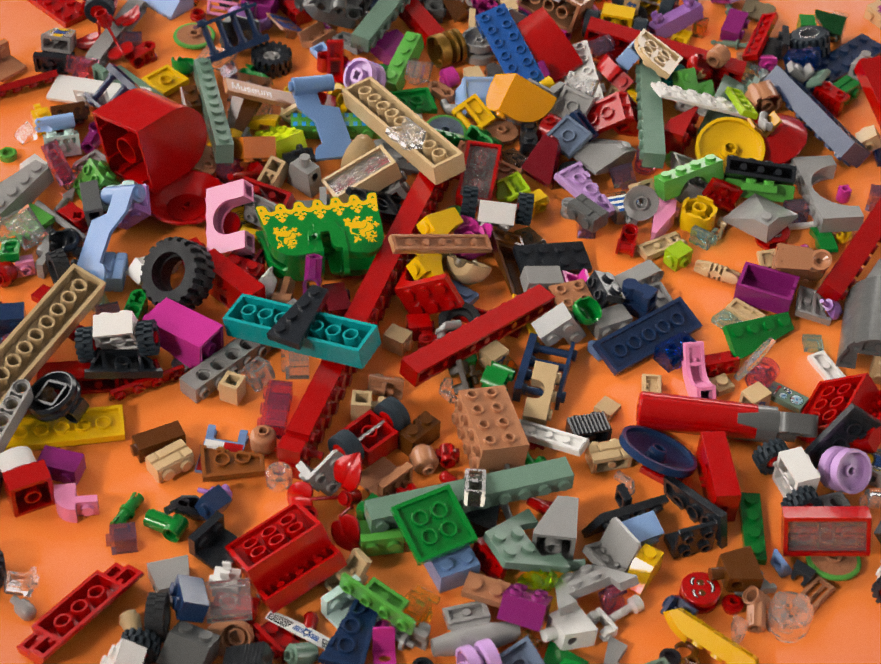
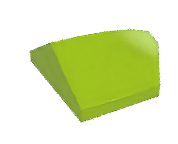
[496,171,531,202]

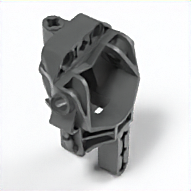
[294,0,373,29]

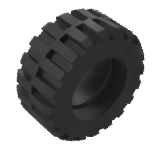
[140,236,215,310]

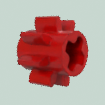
[435,443,460,468]

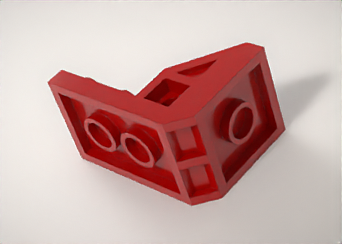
[586,91,639,137]

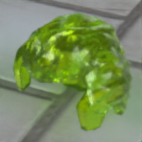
[517,568,558,592]

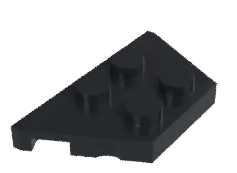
[345,186,402,221]
[84,349,163,379]

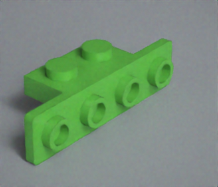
[724,178,795,203]
[339,572,416,636]

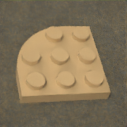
[634,29,683,80]

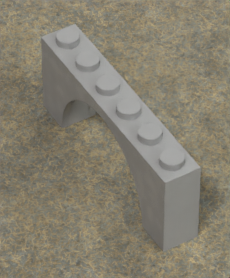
[790,155,864,233]

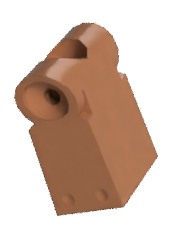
[771,243,832,282]

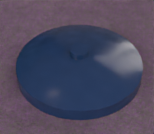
[619,425,697,478]

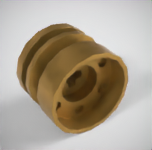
[426,28,467,69]

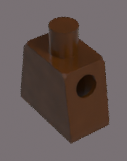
[708,546,764,592]

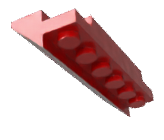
[16,562,144,664]

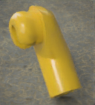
[836,231,853,244]

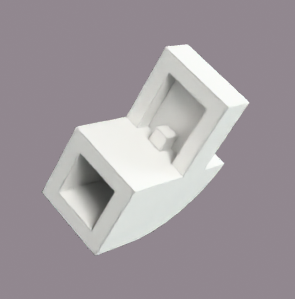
[0,446,36,472]

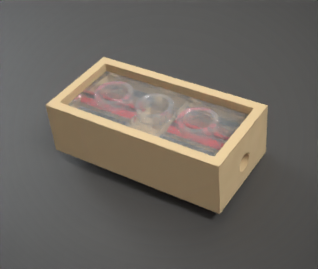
[321,144,403,203]

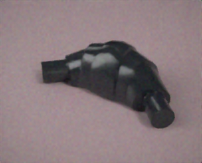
[163,495,206,521]

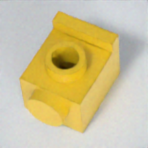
[530,188,550,218]

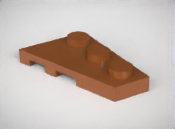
[199,444,266,482]

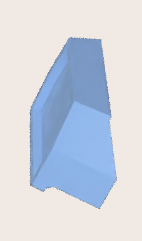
[455,77,499,118]

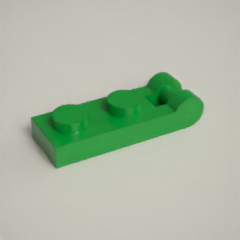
[0,235,22,263]

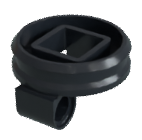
[28,371,89,423]

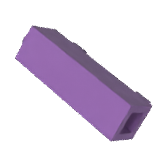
[648,0,704,38]

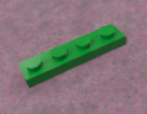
[739,492,767,565]

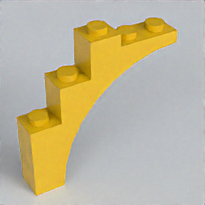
[406,207,464,280]

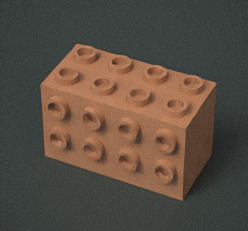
[517,0,595,33]
[451,385,530,476]

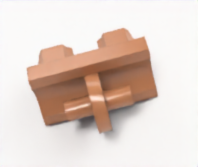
[367,373,405,400]

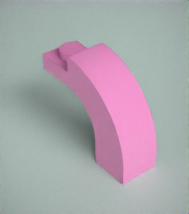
[681,341,716,399]

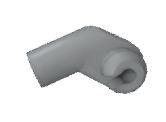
[439,99,458,115]
[758,111,773,131]

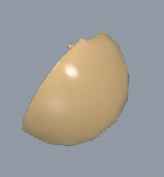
[341,133,376,168]
[445,254,492,285]

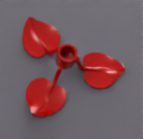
[76,4,141,60]
[287,452,362,551]

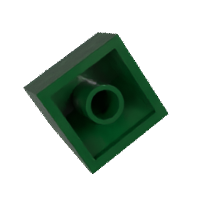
[815,9,847,43]

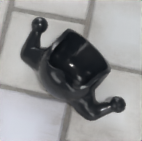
[49,228,82,265]

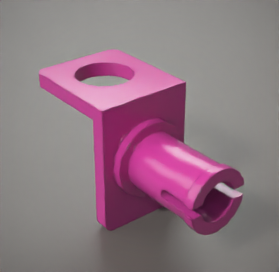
[372,620,396,664]

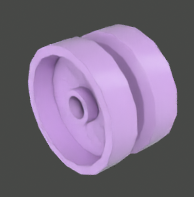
[343,57,386,88]
[818,446,872,494]
[455,638,502,664]

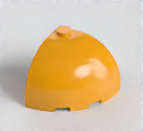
[486,73,557,122]

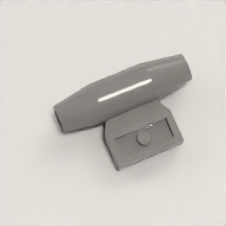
[430,601,521,657]

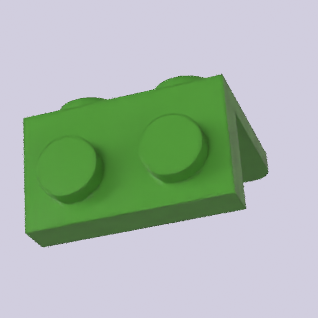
[72,158,121,201]
[359,520,404,557]

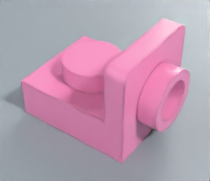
[14,254,36,278]

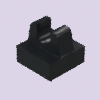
[791,559,818,588]

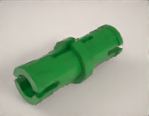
[110,492,144,531]

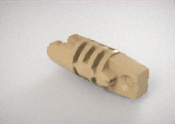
[693,259,741,285]

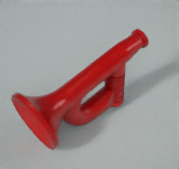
[227,161,264,181]

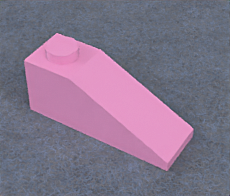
[650,198,679,240]

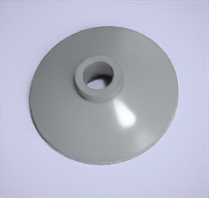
[623,185,659,221]

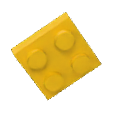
[142,64,189,97]

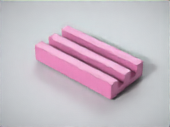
[206,0,240,16]

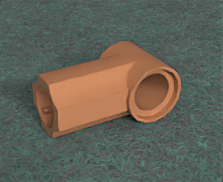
[272,276,296,303]
[742,586,771,634]

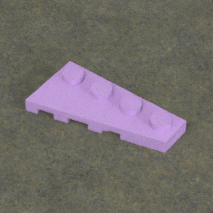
[553,161,615,217]

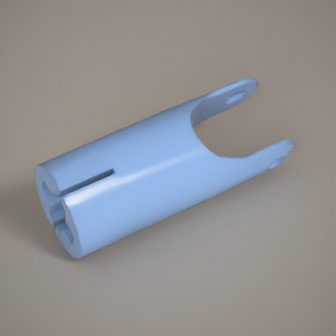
[34,112,75,133]

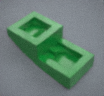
[809,227,838,253]

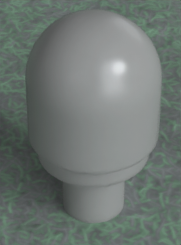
[10,595,37,621]

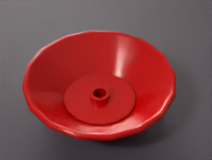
[747,114,808,164]
[149,170,222,226]

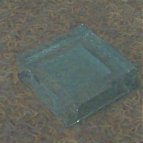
[801,334,824,353]

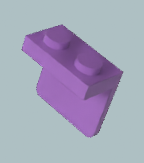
[118,184,151,230]

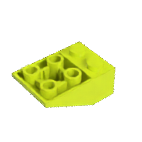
[253,124,308,160]

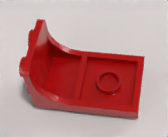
[394,267,465,314]

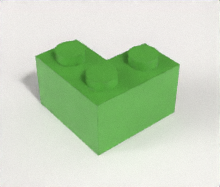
[671,67,715,97]

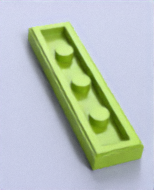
[725,86,759,120]

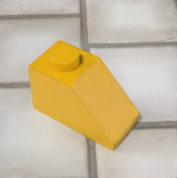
[626,543,664,597]

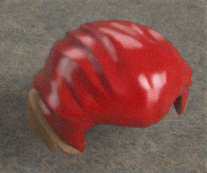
[686,53,711,81]

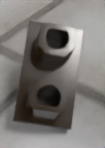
[448,359,483,396]

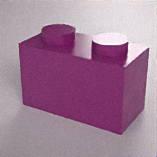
[719,8,750,41]
[37,445,86,486]

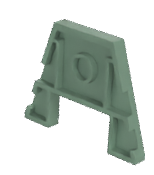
[483,509,570,573]

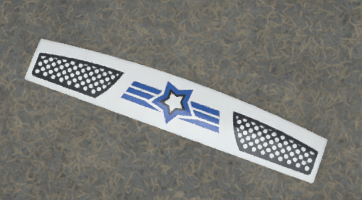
[265,611,330,650]

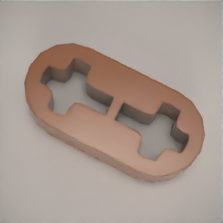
[428,80,455,103]

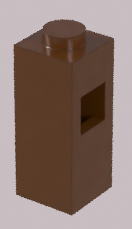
[130,420,186,463]

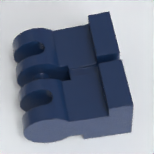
[622,278,658,319]

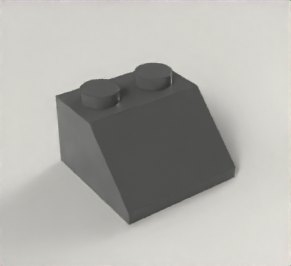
[156,620,221,664]

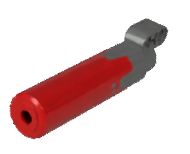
[636,391,819,443]

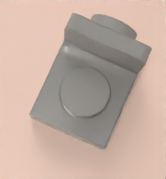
[786,60,814,84]

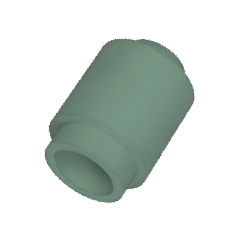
[284,642,319,664]

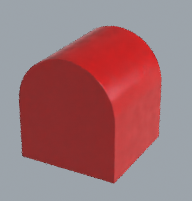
[92,88,207,193]

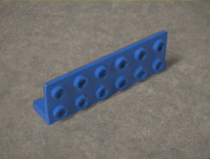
[475,3,544,82]

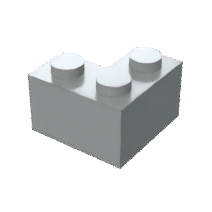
[531,302,587,347]

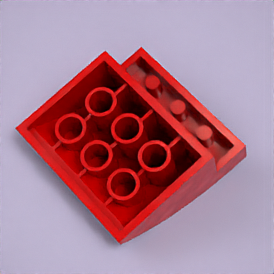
[488,7,583,83]
[796,373,881,454]
[224,500,348,614]

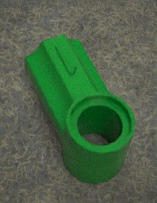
[143,508,189,543]

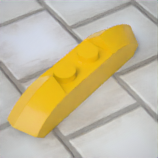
[663,607,760,664]

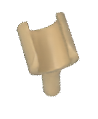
[717,216,728,240]

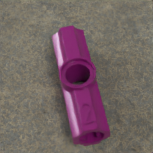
[81,122,101,154]
[302,254,323,294]

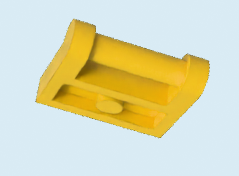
[451,93,496,129]

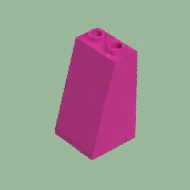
[142,297,224,369]

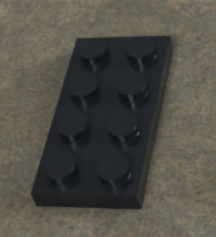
[512,241,593,274]

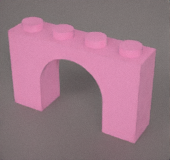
[205,179,255,258]

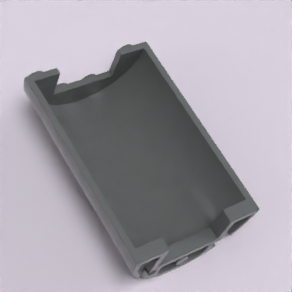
[836,276,881,369]

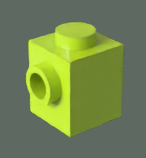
[663,240,693,272]

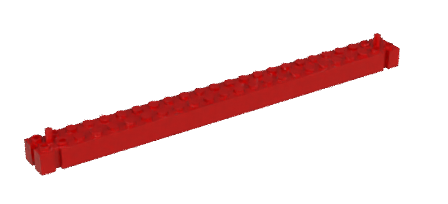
[277,171,460,480]

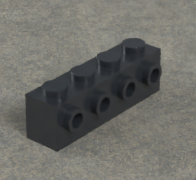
[723,155,797,185]

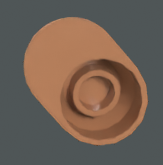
[206,620,254,656]

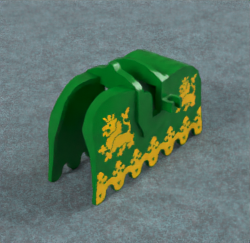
[255,192,384,282]

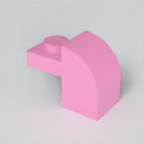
[54,483,99,523]

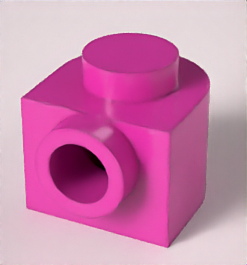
[439,66,460,88]

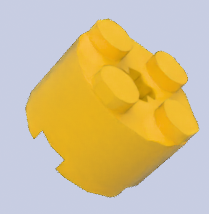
[679,195,718,237]

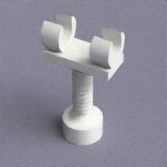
[587,594,645,642]

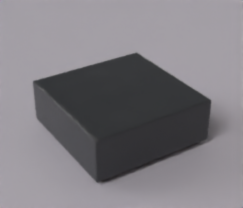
[614,483,632,508]

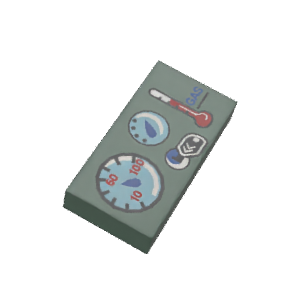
[768,381,809,413]

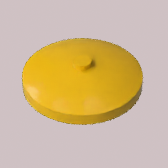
[695,117,765,181]

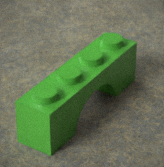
[385,31,425,91]
[654,154,724,201]

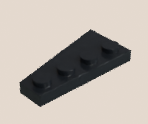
[266,284,330,350]
[804,403,881,469]
[663,475,728,549]
[581,494,669,538]

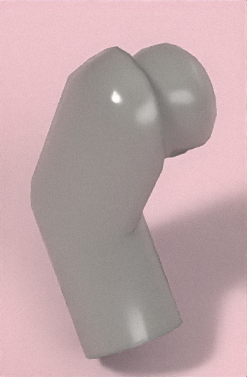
[435,320,462,339]

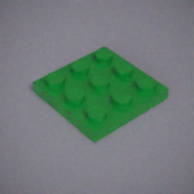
[390,484,478,566]

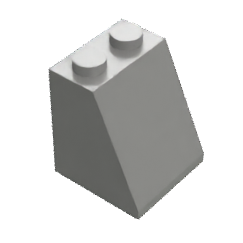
[532,495,579,559]

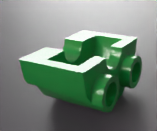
[480,360,516,392]

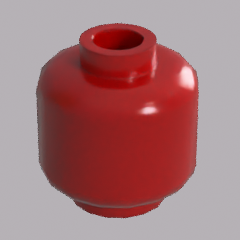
[0,261,18,288]

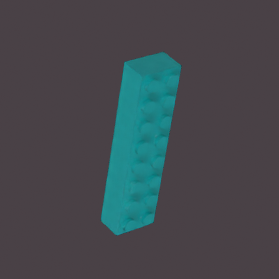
[222,293,381,369]

